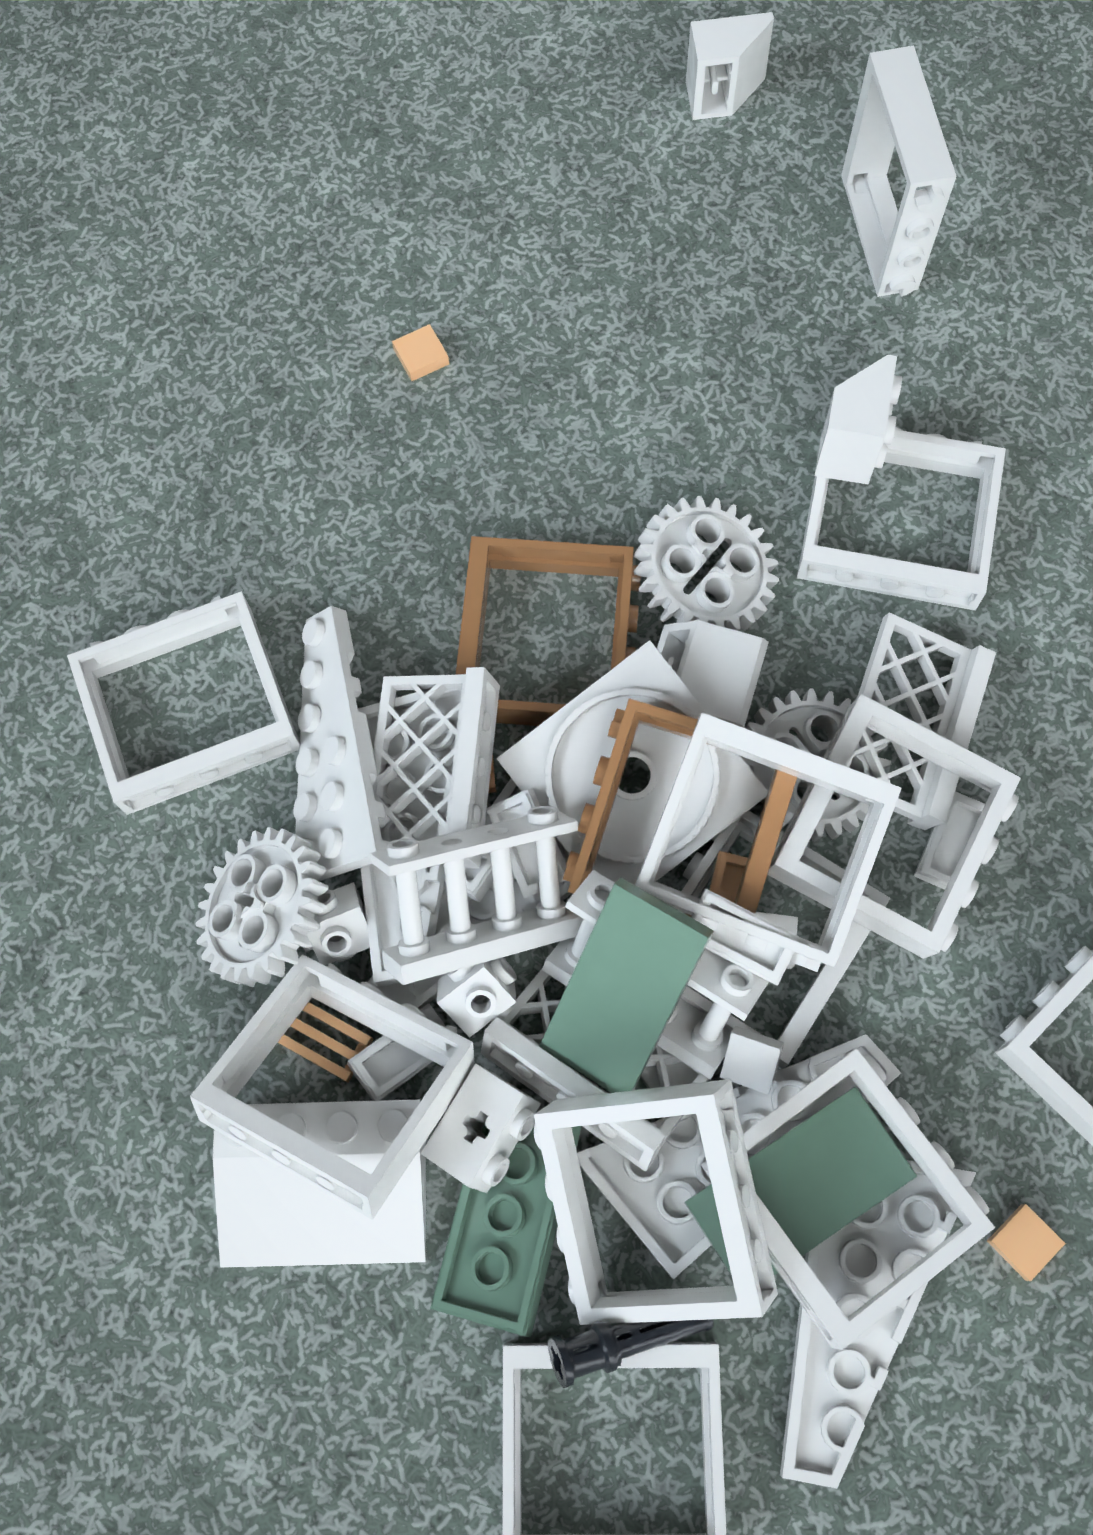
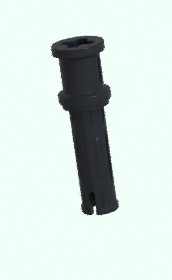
[548,1319,714,1388]

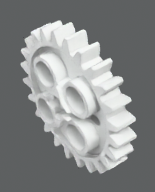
[634,496,779,631]
[743,688,891,842]
[196,827,328,987]

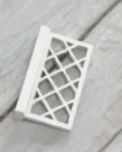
[847,612,996,830]
[372,667,500,868]
[480,969,709,1171]

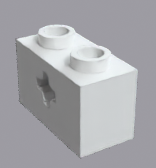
[421,1064,541,1193]

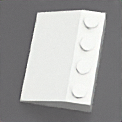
[213,1099,426,1267]

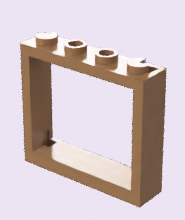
[456,536,641,726]
[563,698,797,917]

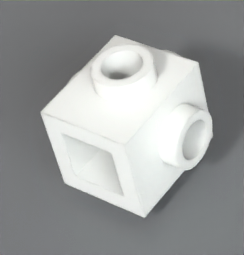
[303,882,370,965]
[437,957,517,1038]

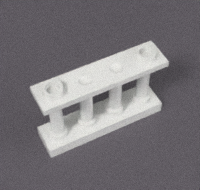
[370,806,583,985]
[542,870,769,1080]

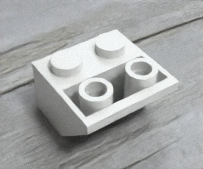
[686,12,774,120]
[814,355,902,484]
[657,620,769,728]

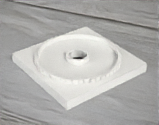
[496,640,768,885]

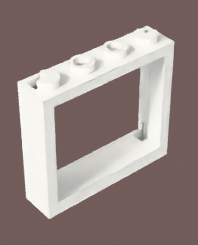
[841,45,956,297]
[797,427,1006,611]
[67,591,300,815]
[767,694,1021,959]
[635,712,902,972]
[681,810,890,1069]
[995,946,1093,1146]
[190,954,475,1220]
[701,1048,995,1350]
[534,1079,778,1325]
[502,1342,726,1535]

